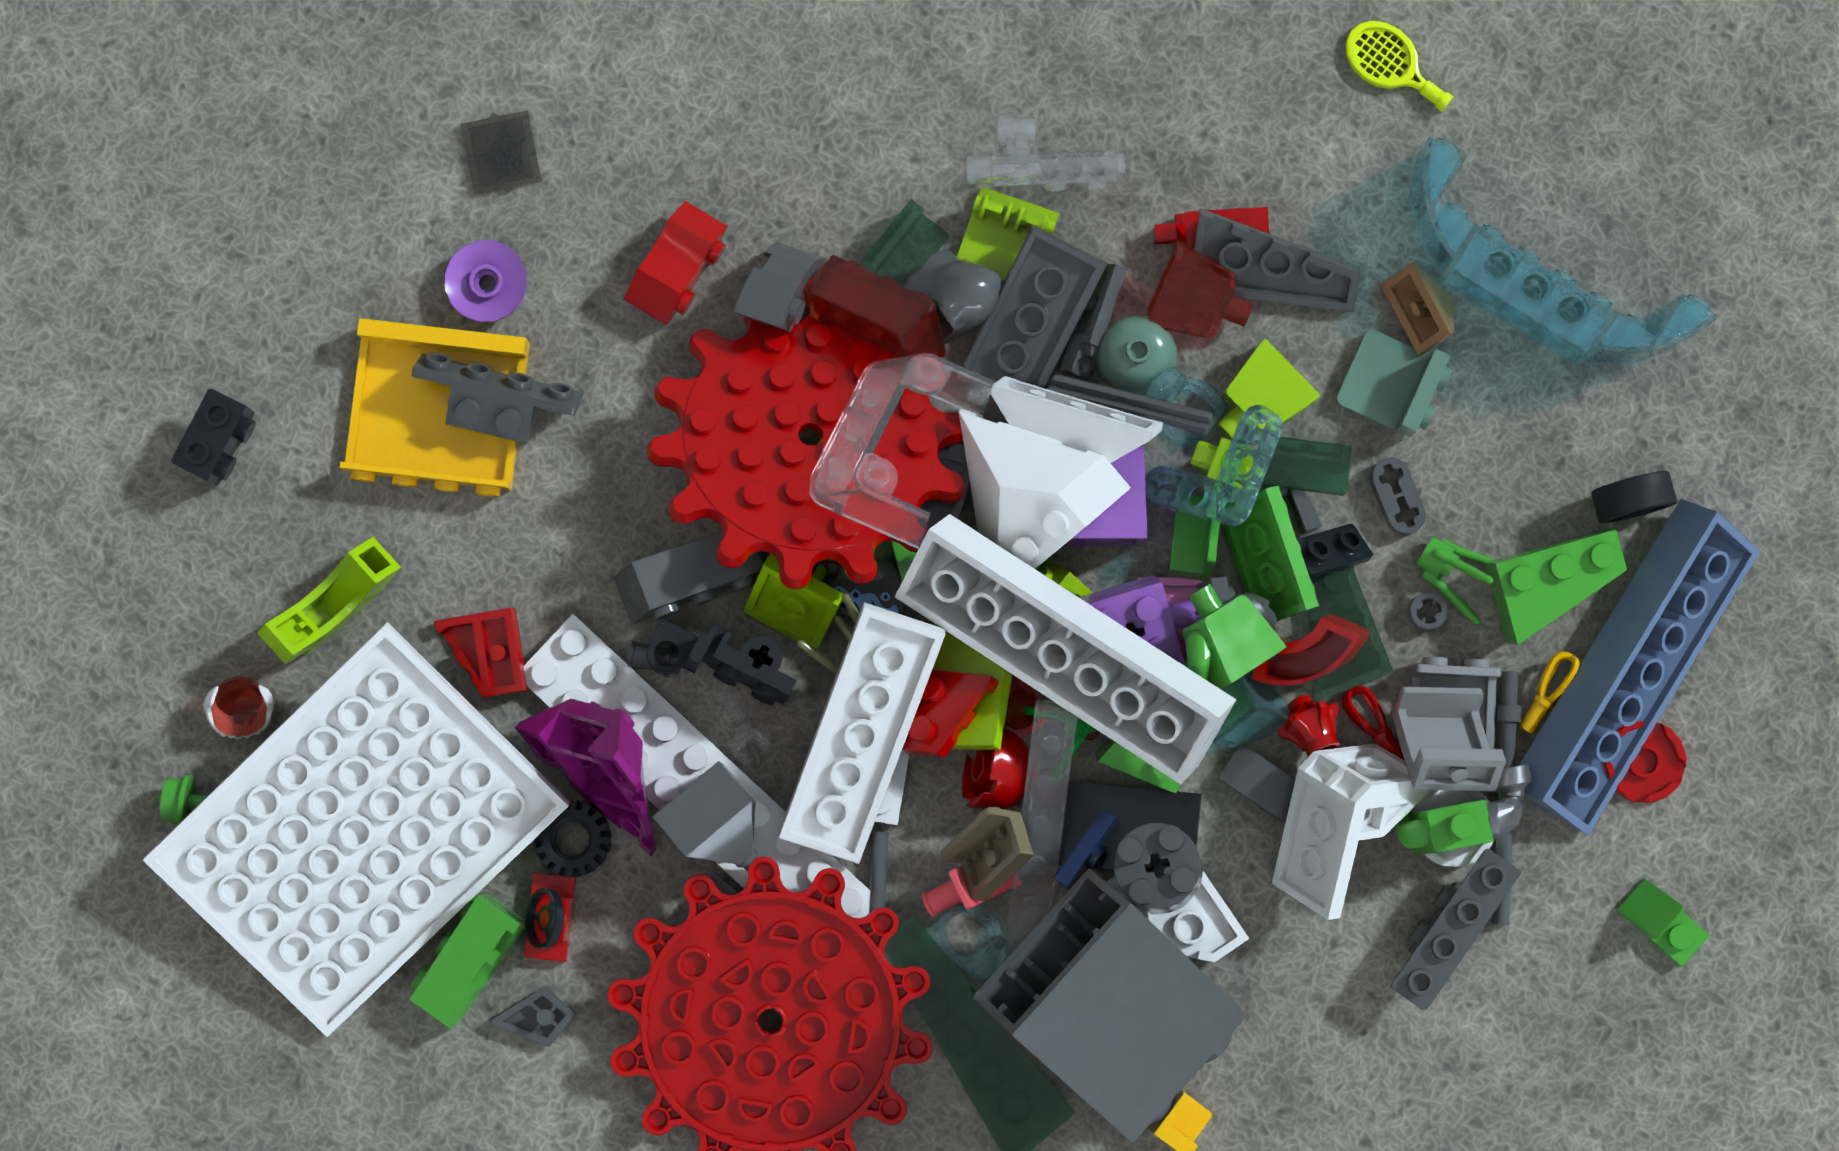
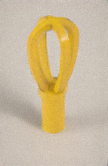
[1519,651,1581,734]

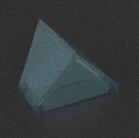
[1212,668,1289,749]

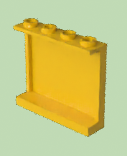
[339,318,530,497]

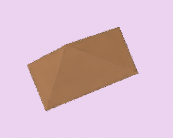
[1381,262,1455,356]

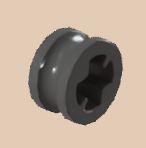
[1408,592,1448,631]

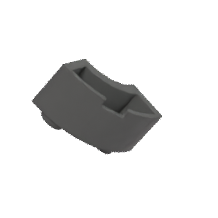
[734,243,828,332]

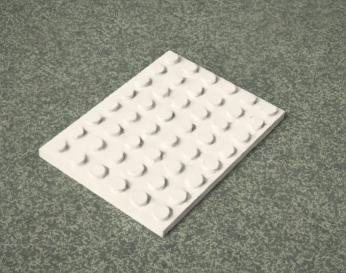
[143,622,570,1037]

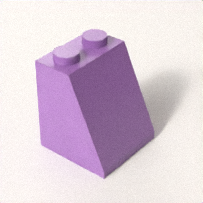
[1063,445,1147,546]

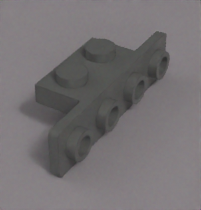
[412,353,583,444]
[1391,849,1521,1010]

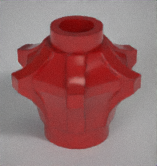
[1277,695,1340,757]

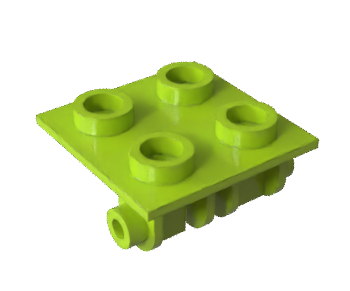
[957,186,1060,281]

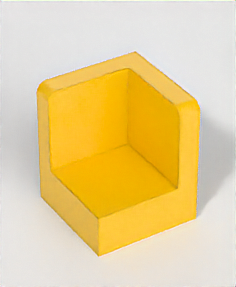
[1149,1090,1212,1151]

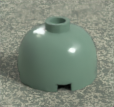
[1095,315,1178,397]

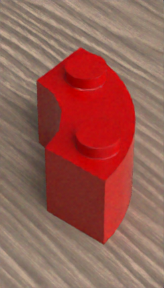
[623,201,728,325]
[1251,614,1371,686]

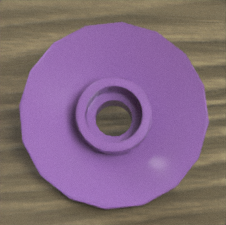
[445,240,527,322]

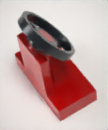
[524,873,577,962]

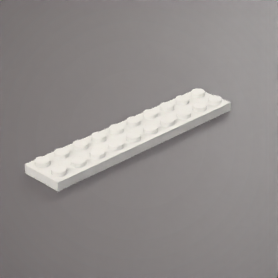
[524,614,870,918]

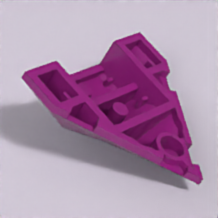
[515,698,656,856]

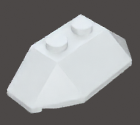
[990,376,1163,463]

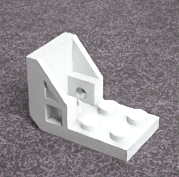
[1272,743,1430,920]

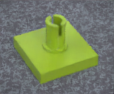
[743,554,843,650]

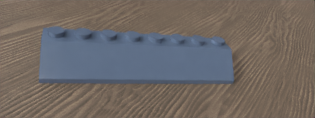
[1519,499,1760,836]

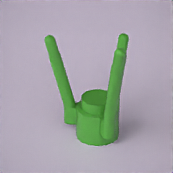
[1416,536,1495,625]

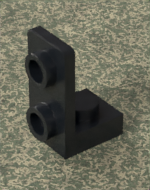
[1297,524,1373,585]

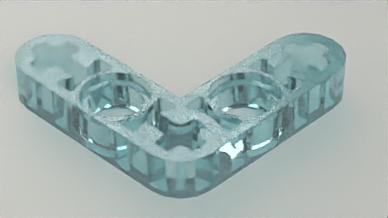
[1145,405,1283,526]

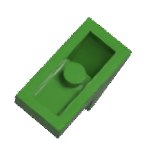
[1616,879,1710,967]

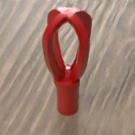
[1341,686,1405,761]

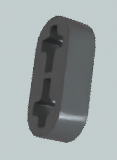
[1370,457,1426,535]

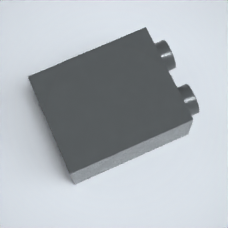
[972,868,1248,1143]

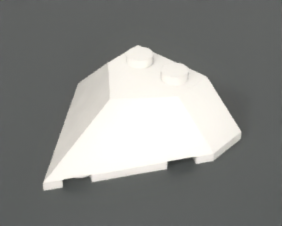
[958,409,1131,569]

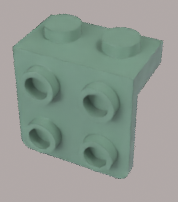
[1336,330,1452,438]

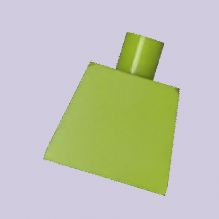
[1216,338,1321,441]

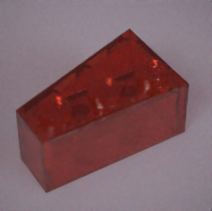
[803,254,946,388]

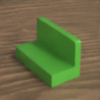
[1168,485,1224,581]

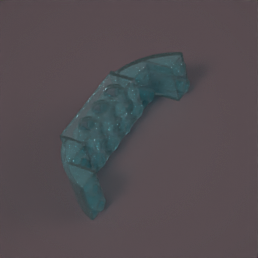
[1411,136,1718,367]

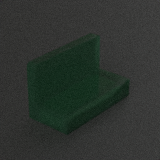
[859,199,948,299]
[1262,435,1352,496]

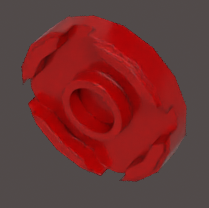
[1603,721,1687,803]

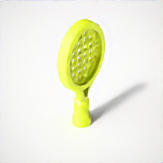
[1345,20,1454,112]

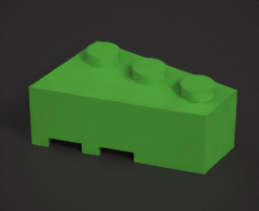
[1484,529,1627,645]

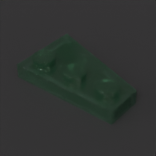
[1309,566,1394,701]

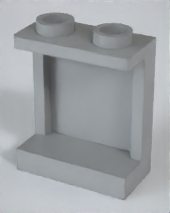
[1410,657,1500,749]
[1392,687,1506,791]

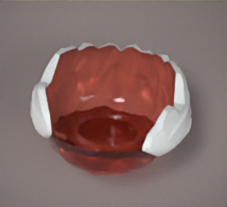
[203,676,275,740]

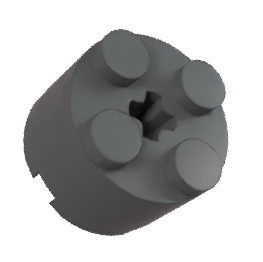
[1114,823,1203,914]

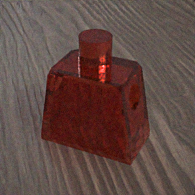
[1147,241,1252,339]

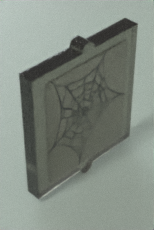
[461,110,542,195]

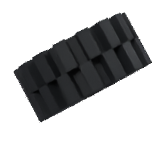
[533,801,612,877]

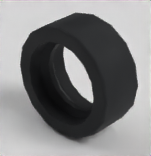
[1591,471,1677,524]

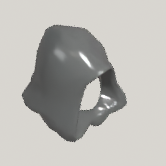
[896,249,1001,346]

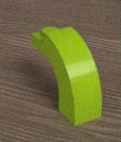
[257,537,401,665]

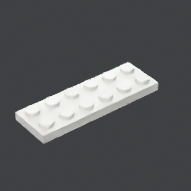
[779,602,945,864]

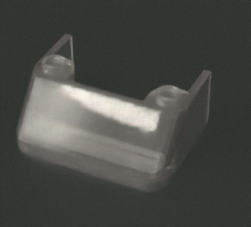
[809,353,995,549]

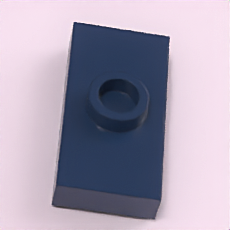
[1054,809,1119,890]

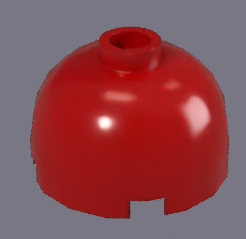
[961,729,1037,810]

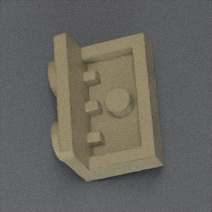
[940,807,1034,901]

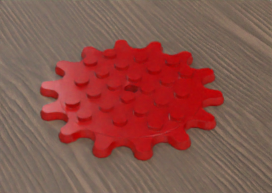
[646,295,966,590]
[607,856,933,1151]

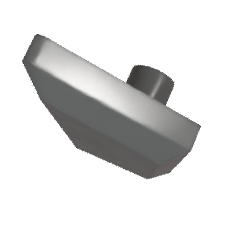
[491,986,577,1047]

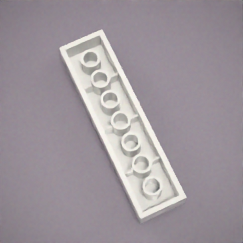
[895,514,1236,785]

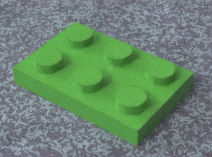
[1220,485,1319,622]

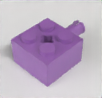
[1079,575,1201,664]

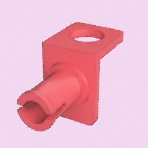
[922,866,1022,917]

